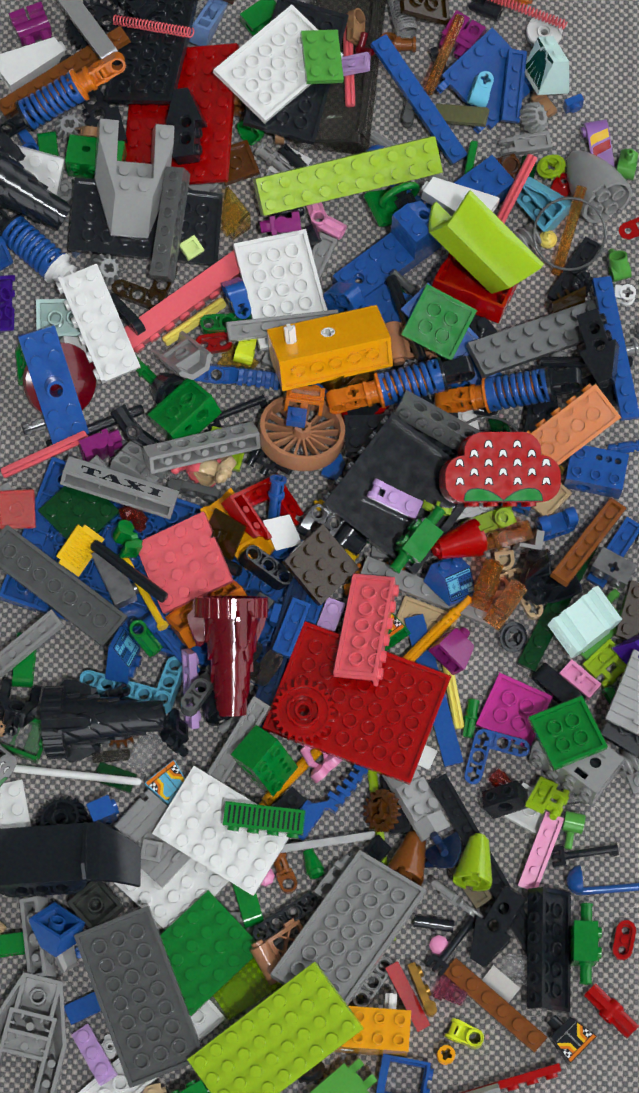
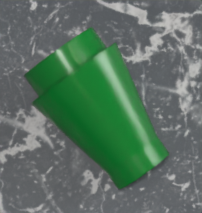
[303,848,325,879]

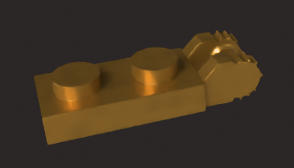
[406,962,437,1017]

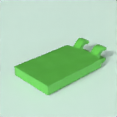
[310,1058,377,1093]

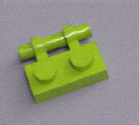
[582,639,627,688]
[525,776,570,820]

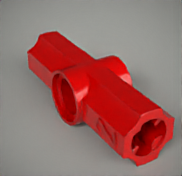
[584,983,639,1039]

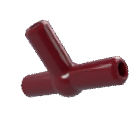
[355,31,375,56]

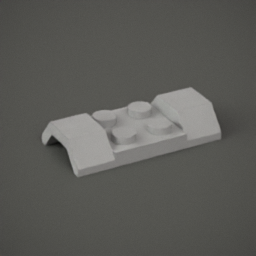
[152,331,212,380]
[382,769,451,842]

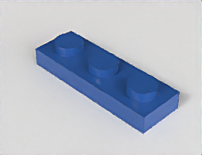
[272,597,311,659]

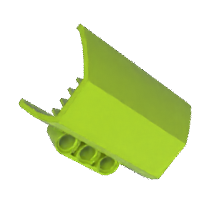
[428,190,544,294]

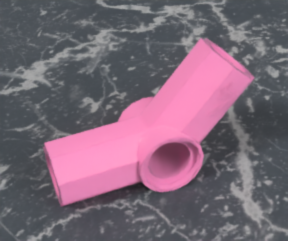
[306,202,347,240]

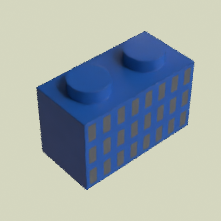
[86,795,120,825]

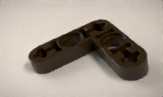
[112,267,178,310]

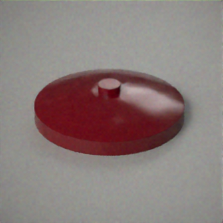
[23,342,96,414]

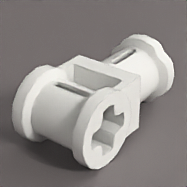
[614,284,636,306]

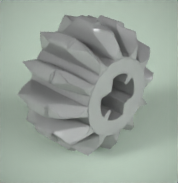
[519,102,549,134]
[54,111,86,143]
[91,254,122,284]

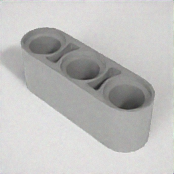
[352,957,393,1007]

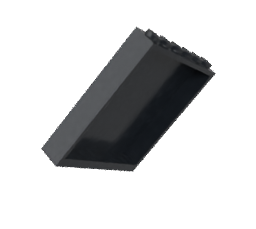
[322,413,466,575]

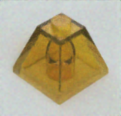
[221,186,251,240]

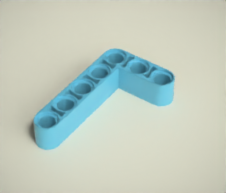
[80,656,183,714]

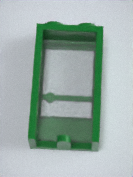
[0,718,44,764]

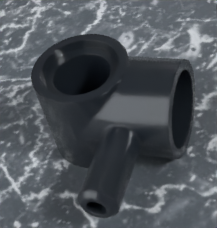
[334,524,368,556]

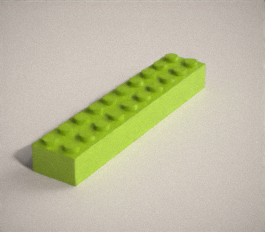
[253,136,443,216]

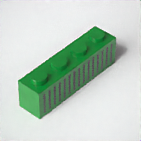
[223,801,306,839]

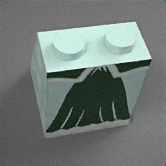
[525,36,569,95]

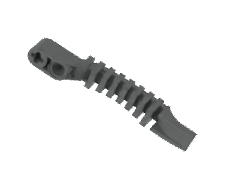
[181,592,274,717]

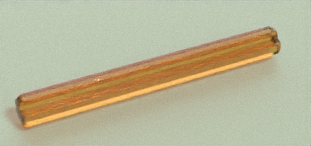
[424,14,464,95]
[551,185,587,276]

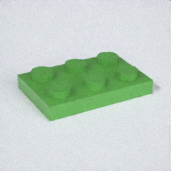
[300,30,344,84]

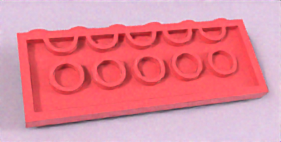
[333,574,399,686]

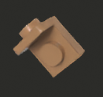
[530,92,557,118]

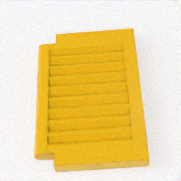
[56,525,104,577]

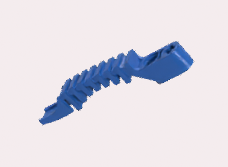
[194,363,328,398]
[298,764,369,841]

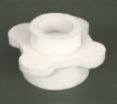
[101,1034,116,1059]

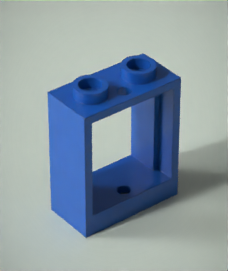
[376,1054,434,1093]

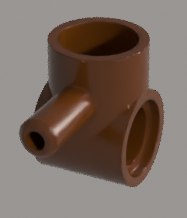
[496,153,521,180]

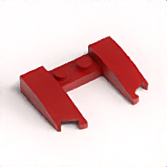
[221,473,303,540]

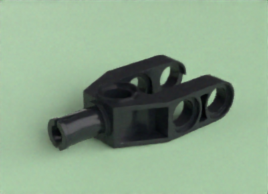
[0,678,42,736]

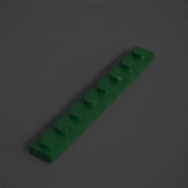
[517,547,598,673]

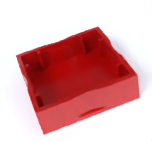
[432,253,519,324]

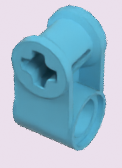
[467,71,494,107]

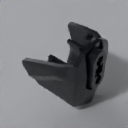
[520,549,583,606]

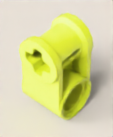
[233,339,257,366]
[444,1018,484,1049]

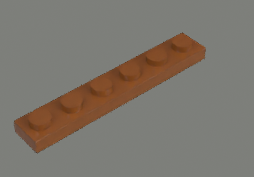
[550,498,626,587]
[443,958,548,1053]

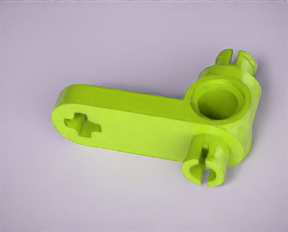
[460,506,517,533]

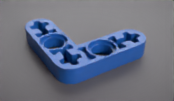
[464,729,530,784]

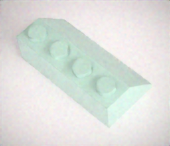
[36,299,81,340]

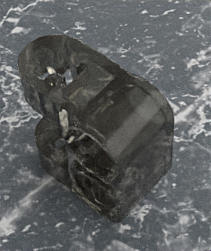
[250,642,283,686]

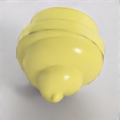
[539,230,557,249]

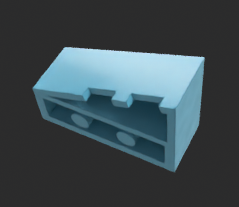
[516,177,577,232]

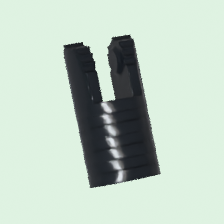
[468,0,504,22]

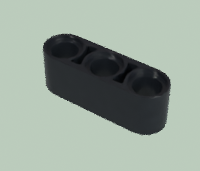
[238,545,293,590]
[531,663,586,704]

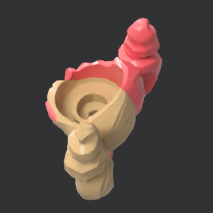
[171,456,237,487]

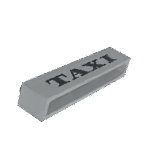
[60,456,179,519]

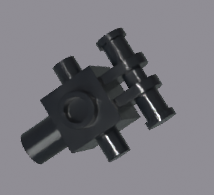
[245,446,293,476]
[160,709,189,757]

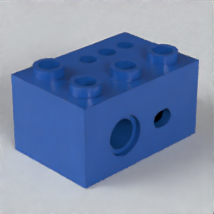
[564,445,629,499]

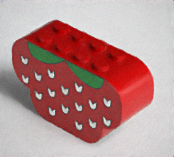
[439,432,561,507]

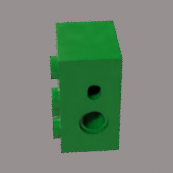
[65,134,127,179]
[147,378,222,440]
[231,725,298,797]

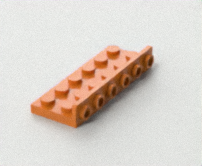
[527,384,621,465]

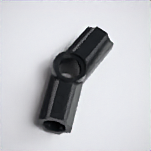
[110,404,160,448]

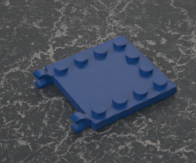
[435,27,534,134]

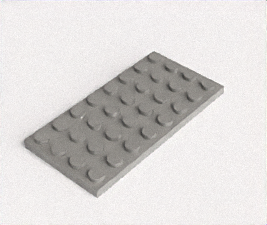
[270,850,427,1005]

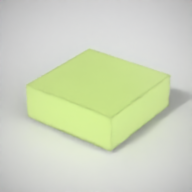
[179,235,204,261]

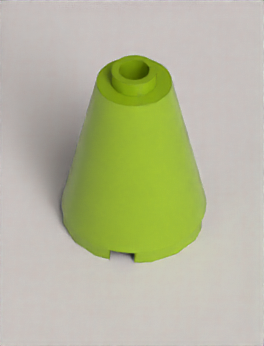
[453,833,493,891]

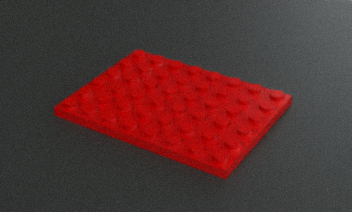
[125,43,239,185]
[262,621,451,785]

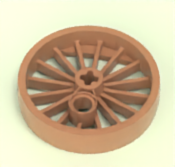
[258,396,345,471]

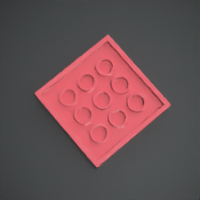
[139,511,234,614]

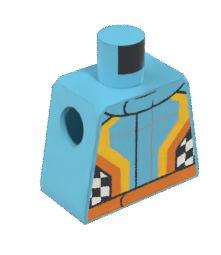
[145,760,185,807]

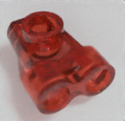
[119,505,148,532]

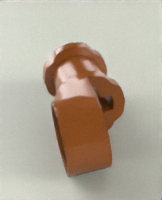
[381,32,416,52]
[274,852,297,894]

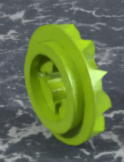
[537,154,566,180]

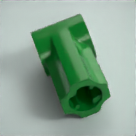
[130,620,163,658]

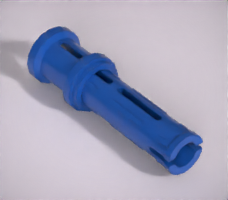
[268,474,287,519]

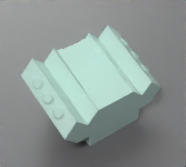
[548,586,622,658]

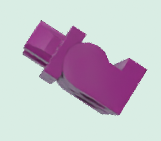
[8,1,52,46]
[439,10,486,59]
[260,210,302,235]
[79,429,123,462]

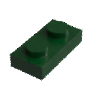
[94,762,137,794]

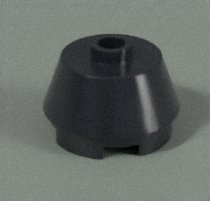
[151,373,185,405]

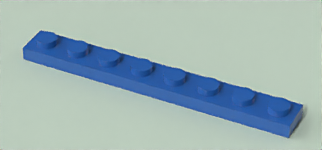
[370,34,468,166]
[592,276,639,421]

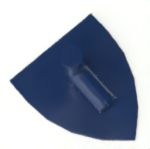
[425,831,462,868]

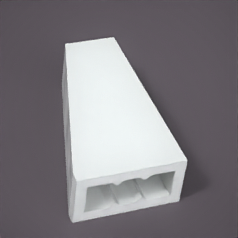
[0,37,66,93]
[421,177,500,216]

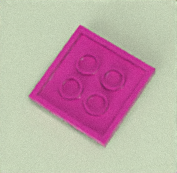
[475,672,553,749]

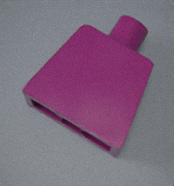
[428,627,474,675]

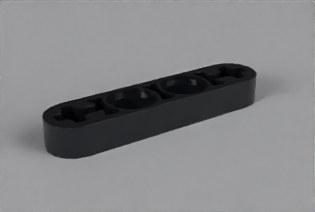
[110,292,146,335]
[251,893,319,941]

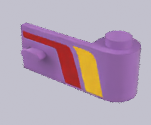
[581,119,615,168]

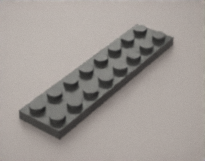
[466,299,600,378]
[0,525,128,648]

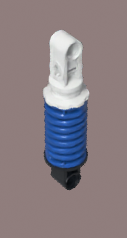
[0,208,77,284]

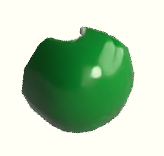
[237,118,265,145]

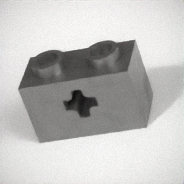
[590,547,637,589]

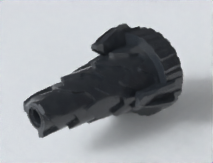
[0,133,71,231]
[41,679,167,763]

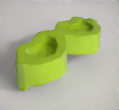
[422,500,453,516]

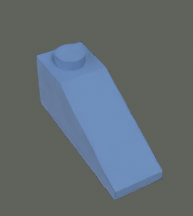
[189,0,228,46]

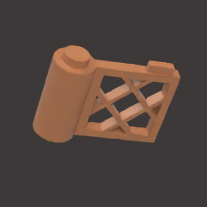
[385,321,441,366]
[250,918,303,985]

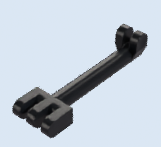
[208,395,268,431]
[551,843,619,868]
[425,915,476,977]

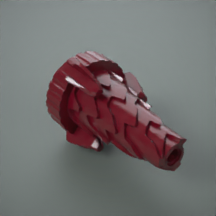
[187,596,268,717]

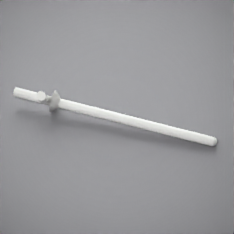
[13,765,142,786]

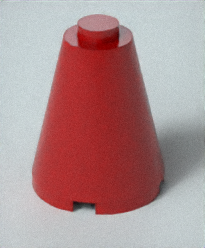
[431,518,488,559]

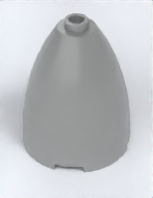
[567,150,632,223]

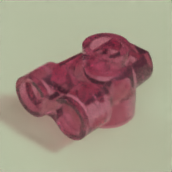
[433,975,468,1006]

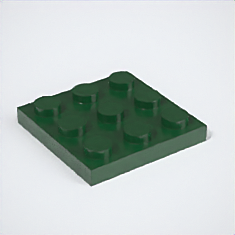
[38,486,120,540]

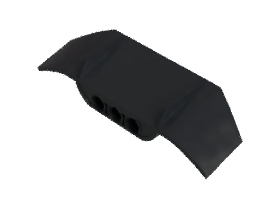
[0,822,141,898]

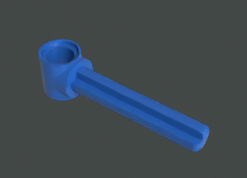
[142,611,200,673]

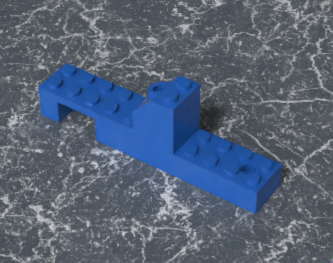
[332,155,514,298]

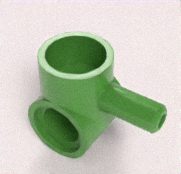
[616,149,639,181]
[608,249,632,282]
[561,811,586,850]

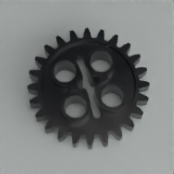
[65,0,122,50]

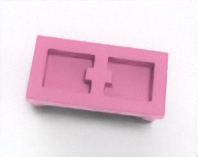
[559,659,602,701]

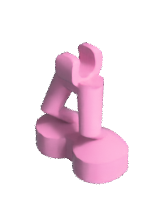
[300,744,342,783]

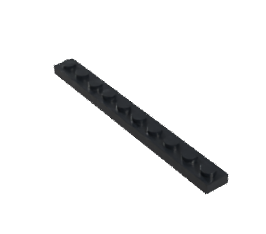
[428,773,527,956]

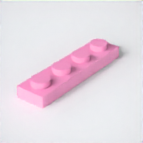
[517,811,565,889]

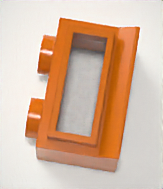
[284,385,325,416]

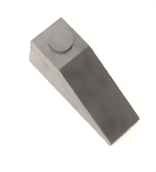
[92,553,139,609]

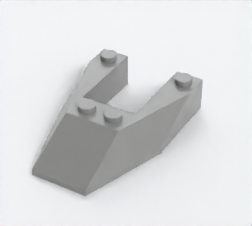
[95,119,174,239]
[0,972,67,1093]

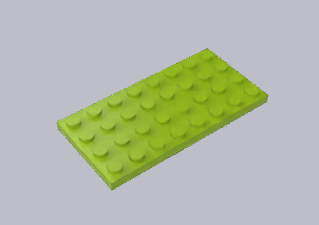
[187,961,364,1093]

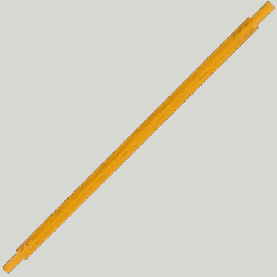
[258,595,473,806]

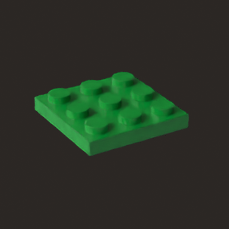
[400,284,477,360]
[528,696,608,771]

